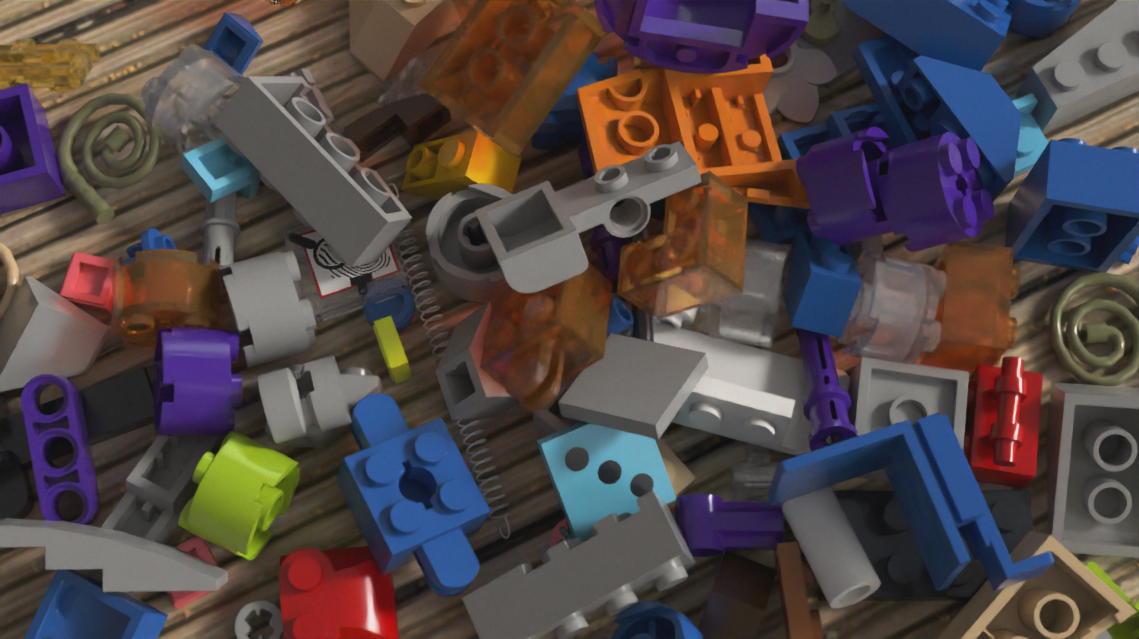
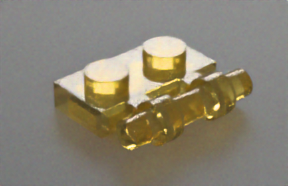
[0,39,100,93]

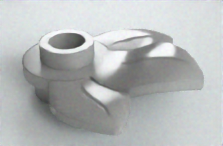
[763,42,838,124]

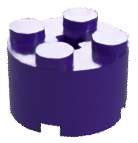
[796,127,893,246]
[879,132,994,252]
[153,328,242,436]

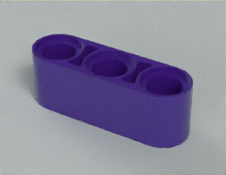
[21,374,101,525]

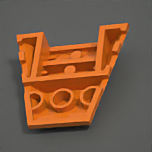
[576,54,811,209]

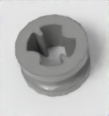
[234,600,284,639]

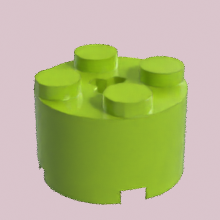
[178,431,300,561]

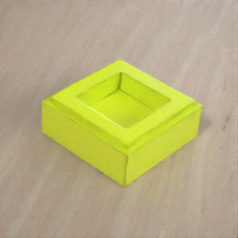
[372,315,413,384]

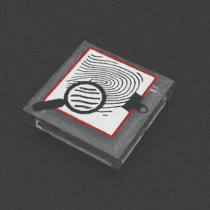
[282,225,411,324]

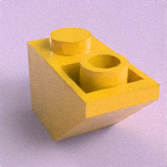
[401,130,522,200]

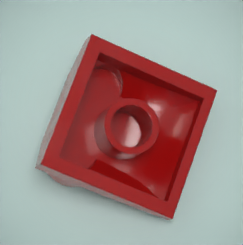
[279,546,400,639]

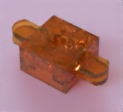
[480,263,613,411]

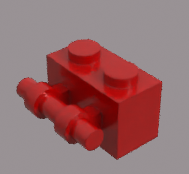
[963,356,1043,489]

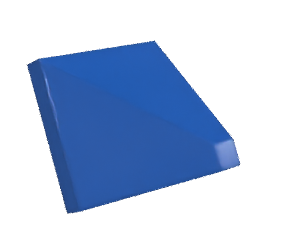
[201,12,263,81]

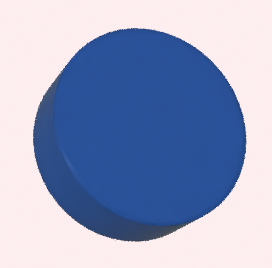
[363,280,416,332]

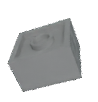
[848,356,969,482]

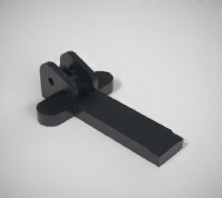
[0,363,157,520]

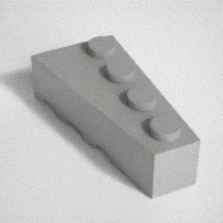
[1017,0,1139,133]
[213,76,412,267]
[462,490,696,639]

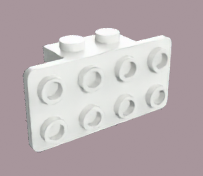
[653,322,850,456]

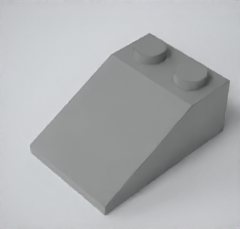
[1047,382,1139,558]

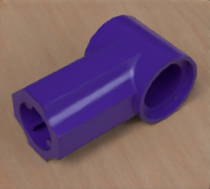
[675,494,784,557]

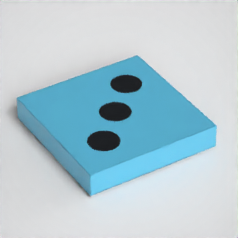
[536,421,677,542]

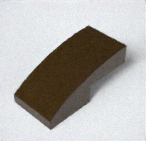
[344,92,451,163]

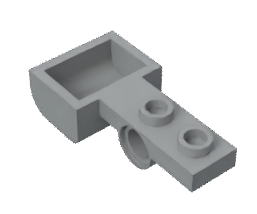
[475,141,702,293]

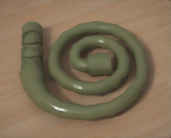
[56,93,161,225]
[1049,272,1139,386]

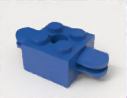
[336,393,491,597]

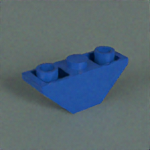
[896,55,1022,202]

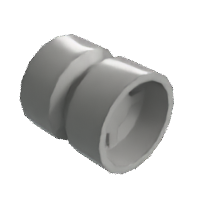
[258,355,352,444]

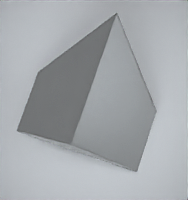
[0,276,112,392]

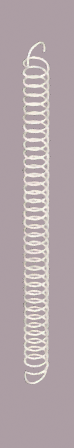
[387,183,512,539]

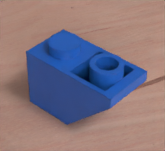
[784,226,862,338]

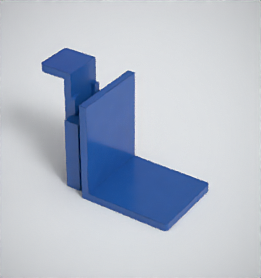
[767,412,1055,592]

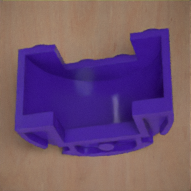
[594,0,809,74]

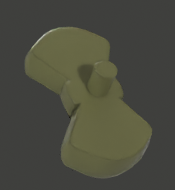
[800,0,840,46]

